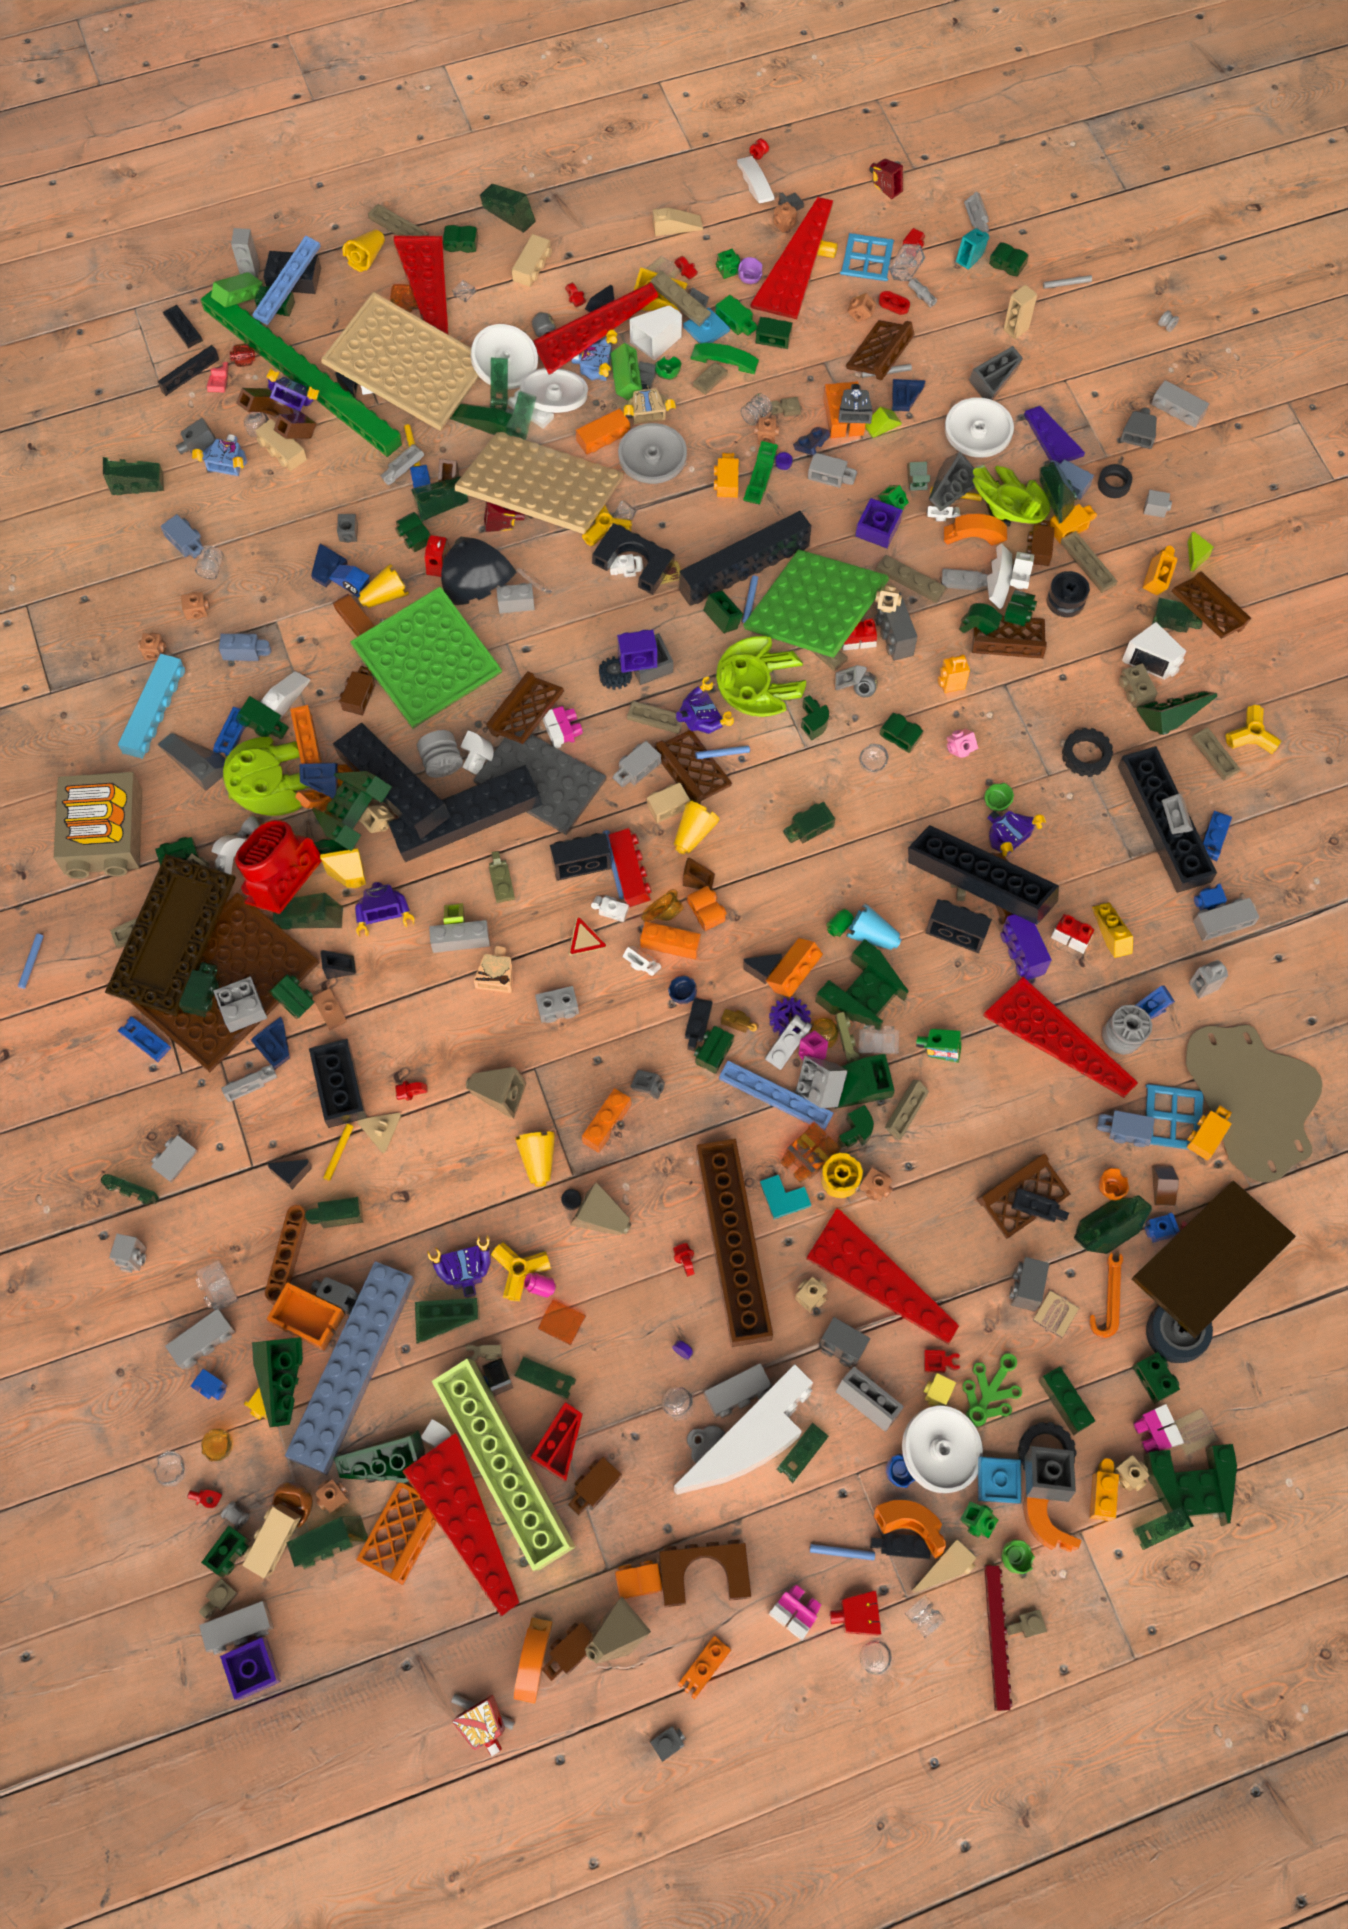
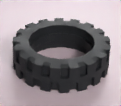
[1062,728,1113,777]
[1017,1422,1077,1470]

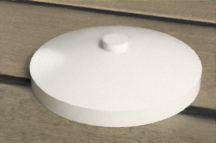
[471,324,538,390]
[520,368,588,413]
[945,398,1014,458]
[902,1406,983,1494]

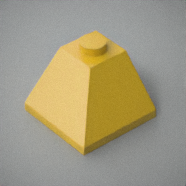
[320,848,366,888]

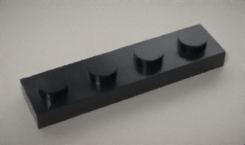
[158,345,219,396]

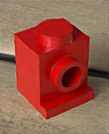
[901,228,925,259]

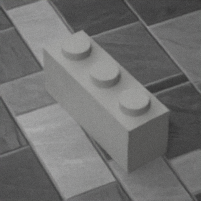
[231,228,260,279]
[1151,380,1209,428]
[1193,898,1259,941]
[429,920,490,953]
[165,1308,235,1370]
[704,1363,772,1418]
[836,1367,904,1432]
[199,1601,274,1655]

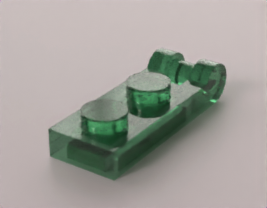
[490,357,508,408]
[507,391,537,440]
[101,1174,159,1205]
[515,1357,576,1400]
[776,1423,829,1483]
[1133,1506,1194,1550]

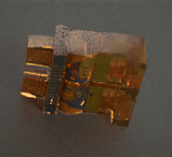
[780,1122,841,1183]

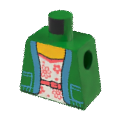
[916,1029,962,1063]

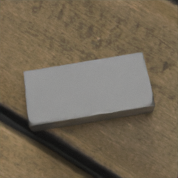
[835,665,867,690]
[1162,793,1193,834]

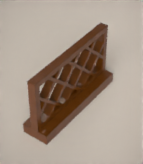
[846,320,915,380]
[1171,571,1251,639]
[972,616,1047,659]
[486,671,564,744]
[655,730,732,804]
[977,1153,1071,1239]

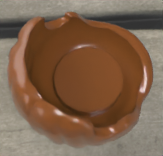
[272,1482,313,1528]

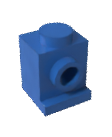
[1194,883,1227,911]
[1145,1213,1180,1243]
[191,1369,227,1401]

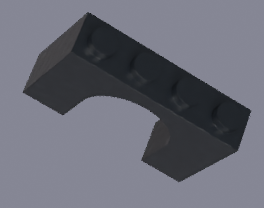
[592,523,675,595]

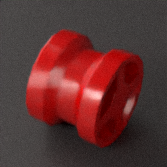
[749,138,769,160]

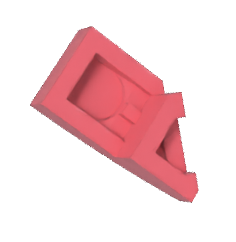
[207,362,228,392]

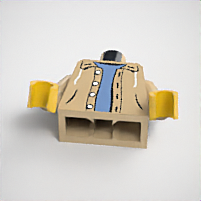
[624,384,676,425]

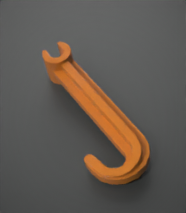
[1090,1253,1123,1338]

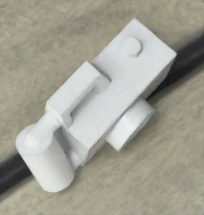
[927,506,961,521]
[610,554,644,578]
[591,895,629,922]
[622,946,661,976]

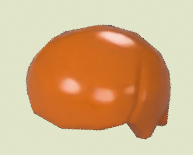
[1098,1168,1130,1201]

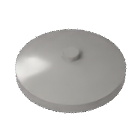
[618,423,687,484]

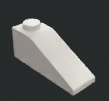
[260,671,310,721]

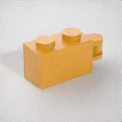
[714,453,739,498]
[1050,504,1097,544]
[1142,545,1178,596]
[938,654,970,693]
[1186,1105,1232,1161]
[1089,1458,1119,1521]

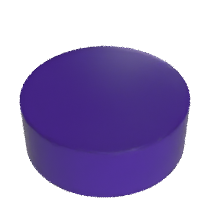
[775,452,793,470]
[672,1340,693,1359]

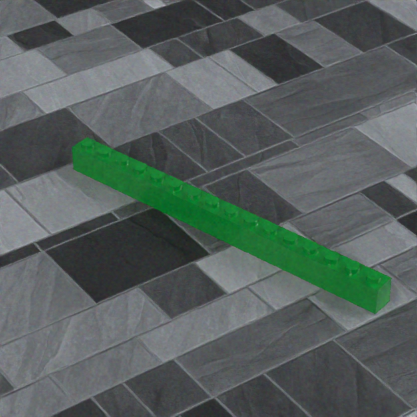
[200,290,402,457]

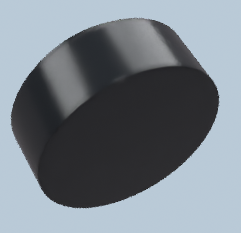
[561,1189,582,1210]

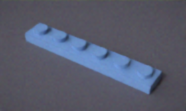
[252,235,321,325]
[719,1061,833,1132]

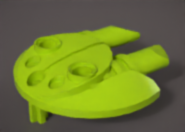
[973,465,1050,523]
[716,636,806,717]
[223,737,310,816]

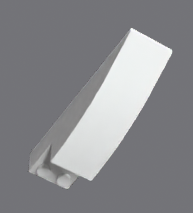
[674,1365,813,1495]

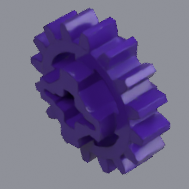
[769,997,811,1036]

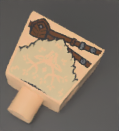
[474,946,512,993]

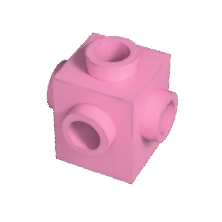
[946,728,978,758]

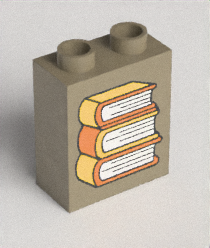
[53,772,143,879]

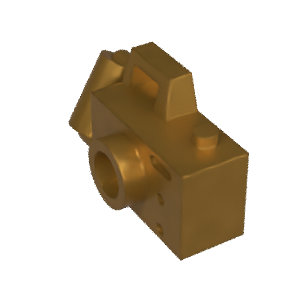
[721,1009,759,1033]

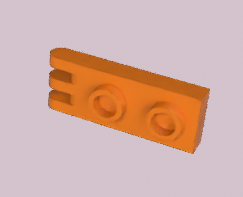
[678,1636,731,1700]

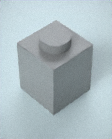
[1144,490,1172,518]

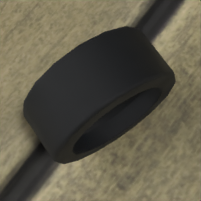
[1098,464,1133,499]

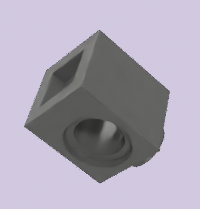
[337,514,358,543]

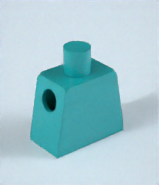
[956,228,989,270]

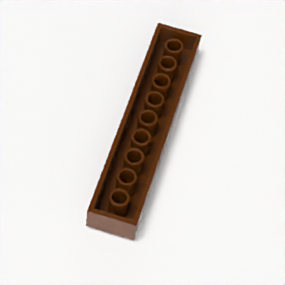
[696,1138,773,1347]

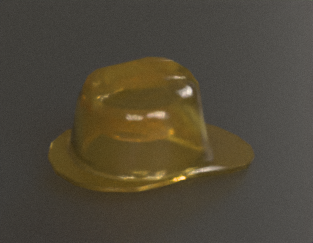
[641,889,684,922]

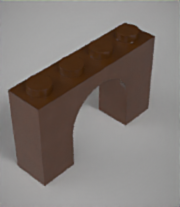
[236,388,317,439]
[659,1539,751,1608]

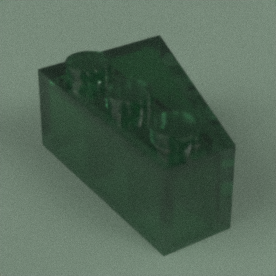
[479,184,536,233]
[103,457,164,495]
[411,476,469,522]
[273,893,343,930]
[415,1298,480,1345]
[286,1516,368,1570]

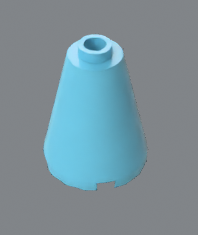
[846,903,902,950]

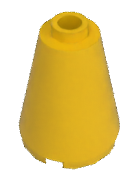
[342,229,385,272]
[358,563,409,608]
[673,801,720,855]
[515,1131,555,1187]

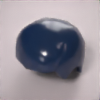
[668,976,697,1005]

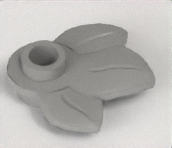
[687,1426,725,1463]

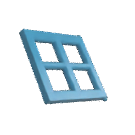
[840,233,894,281]
[1146,1084,1204,1150]

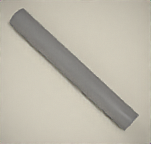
[1043,275,1092,289]
[861,364,912,378]
[451,1694,515,1730]

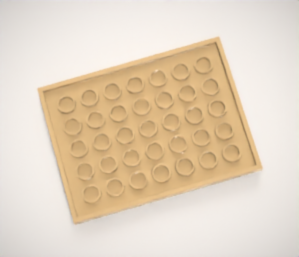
[321,292,479,431]
[455,432,624,534]

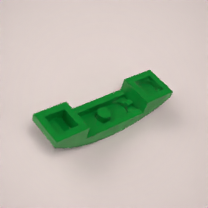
[690,343,759,375]
[743,441,778,505]

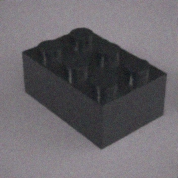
[263,250,321,294]
[550,833,611,881]
[925,899,992,954]

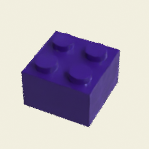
[855,498,903,549]
[617,630,657,673]
[220,1637,281,1700]

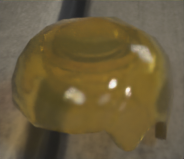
[809,1018,839,1049]
[201,1428,234,1462]

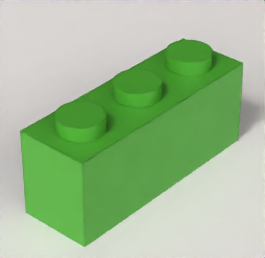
[211,272,263,307]
[610,343,642,400]

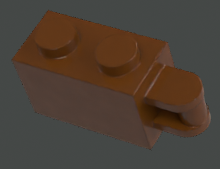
[1026,520,1055,566]
[339,666,375,716]
[568,1457,622,1516]
[542,1622,593,1682]

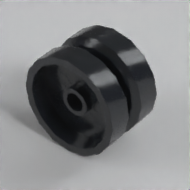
[1046,571,1090,618]

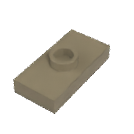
[693,362,728,395]

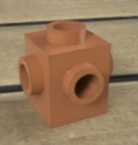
[773,202,797,233]
[847,293,876,322]
[755,417,779,444]
[181,592,210,620]
[138,633,166,661]
[860,1167,893,1202]
[315,1479,350,1516]

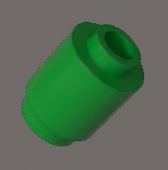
[826,909,854,937]

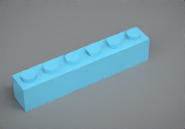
[118,653,185,759]

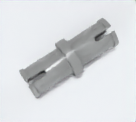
[908,278,937,307]

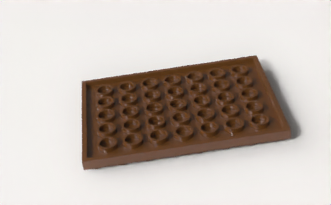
[128,892,319,1073]

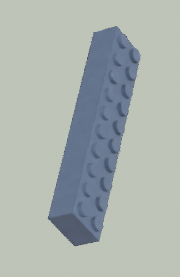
[285,1261,415,1475]

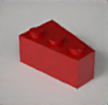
[529,1402,583,1482]

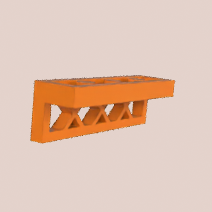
[290,705,322,764]

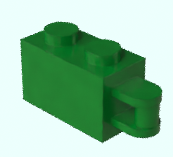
[715,294,758,336]

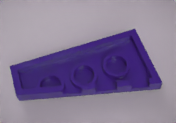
[1024,406,1085,464]

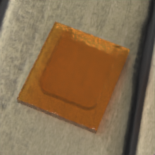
[538,1300,586,1346]

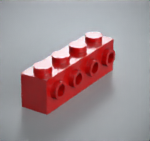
[608,828,652,907]

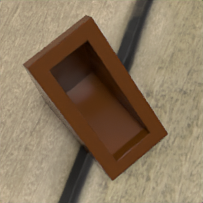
[437,458,459,496]
[683,857,715,890]
[1152,1166,1179,1206]

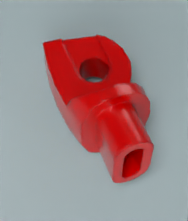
[674,256,698,280]
[565,282,586,307]
[395,1081,428,1101]
[673,1243,695,1277]
[187,1489,222,1508]

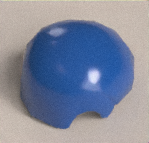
[885,1454,915,1488]

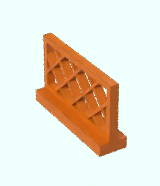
[356,1482,437,1585]

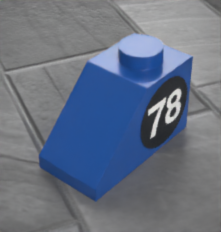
[329,565,370,597]

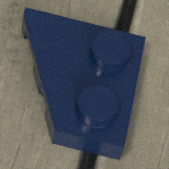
[892,379,925,411]
[793,427,831,455]
[311,543,348,588]
[299,763,338,799]
[250,1017,291,1070]

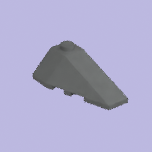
[929,452,975,511]
[158,733,226,791]

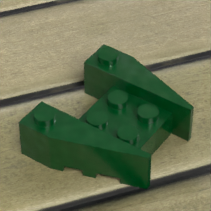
[312,771,391,851]
[815,939,909,1031]
[1143,1444,1237,1531]

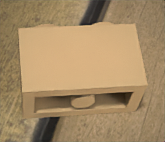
[647,783,690,823]

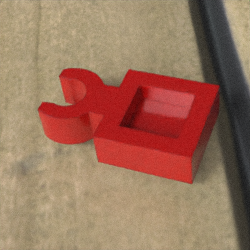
[924,1350,960,1373]

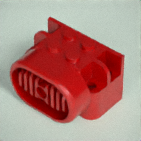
[235,820,322,914]

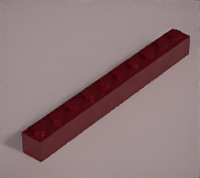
[984,1566,1012,1711]

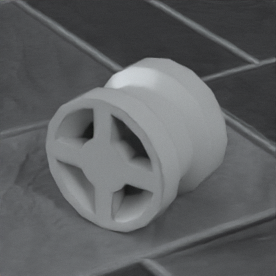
[1158,310,1179,332]

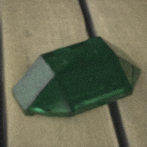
[1039,462,1077,523]
[1074,1195,1152,1254]

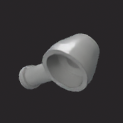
[235,816,261,837]

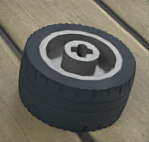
[1146,1306,1213,1364]

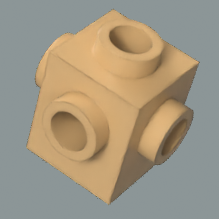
[875,585,902,613]
[359,805,394,833]
[795,1277,828,1313]
[1114,1455,1150,1492]

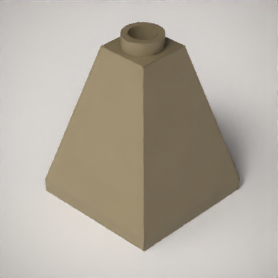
[466,1067,526,1119]
[570,1183,631,1235]
[585,1597,651,1664]

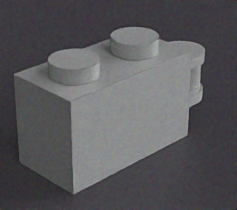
[808,453,857,488]
[613,741,661,787]
[1189,959,1228,999]

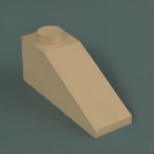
[653,207,703,236]
[912,1540,977,1593]

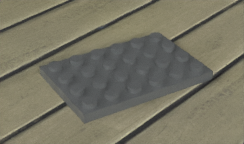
[474,725,606,835]

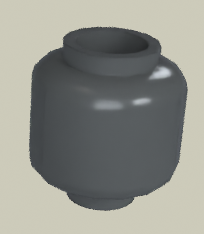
[532,312,556,337]
[853,672,878,698]

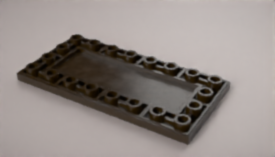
[105,854,236,1017]
[1131,1180,1296,1338]

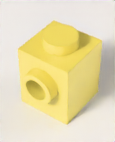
[924,1373,956,1407]

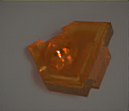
[390,284,417,313]

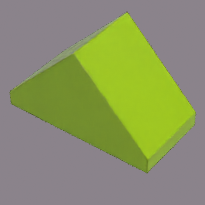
[865,406,902,438]
[1187,532,1214,571]
[444,903,465,925]

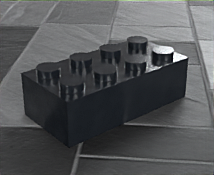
[309,1039,367,1128]

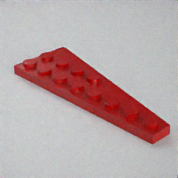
[751,197,833,320]
[394,236,449,335]
[533,282,659,375]
[983,977,1138,1098]
[806,1208,959,1345]
[402,1433,520,1617]

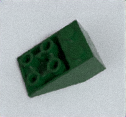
[835,1054,895,1109]

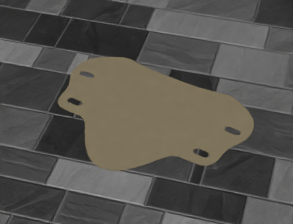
[1186,1025,1322,1182]

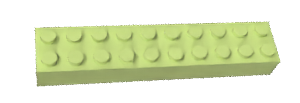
[432,1359,576,1571]

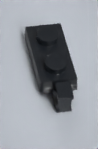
[685,998,713,1052]
[1011,1188,1069,1222]
[870,1533,930,1560]

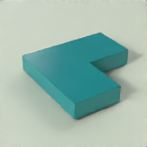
[760,1175,812,1220]

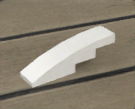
[737,156,774,204]
[987,543,1013,609]

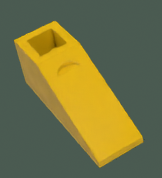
[1092,902,1133,958]

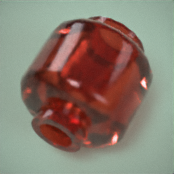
[230,343,255,367]

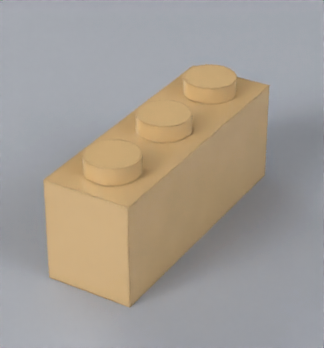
[512,234,552,287]
[1003,285,1037,339]
[255,419,307,471]
[242,1504,302,1578]

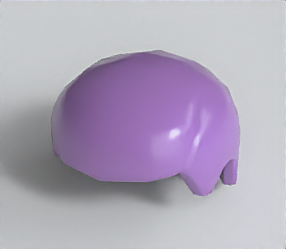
[738,257,763,285]

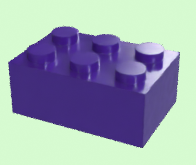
[1001,914,1052,981]

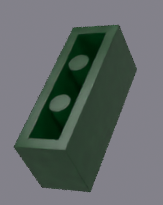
[1039,1366,1096,1436]

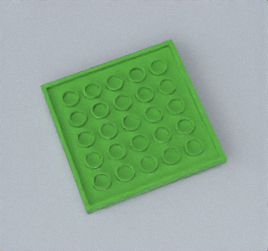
[743,549,889,658]
[350,587,502,729]

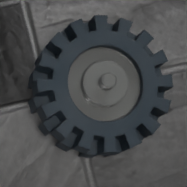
[599,656,632,690]

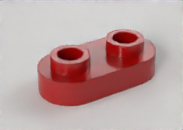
[878,291,910,315]

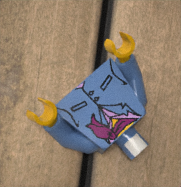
[572,330,617,381]
[192,435,248,476]

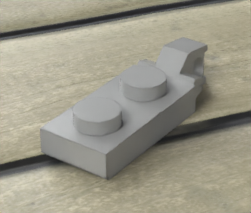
[964,191,990,233]
[380,444,425,486]
[941,569,988,590]
[221,1065,277,1102]

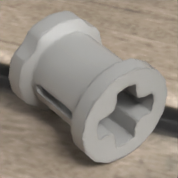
[221,1501,250,1530]

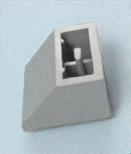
[214,977,267,1033]
[796,1056,847,1108]

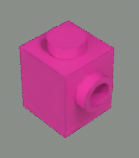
[799,1031,828,1060]

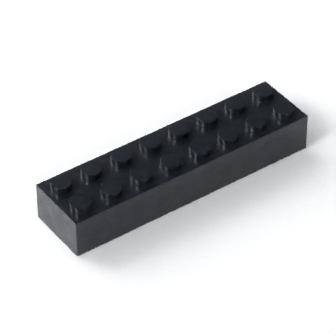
[679,510,812,606]
[332,723,450,839]
[1118,746,1217,893]
[388,765,543,862]
[908,825,1059,925]

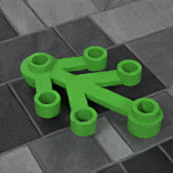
[962,1354,1022,1427]

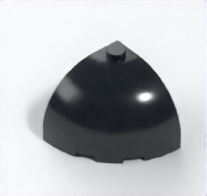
[441,536,517,605]

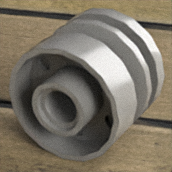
[417,730,463,778]
[1102,1005,1152,1055]

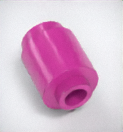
[524,1272,556,1298]

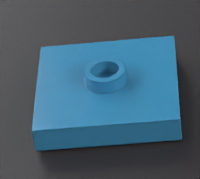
[683,307,730,343]
[978,1457,1021,1504]

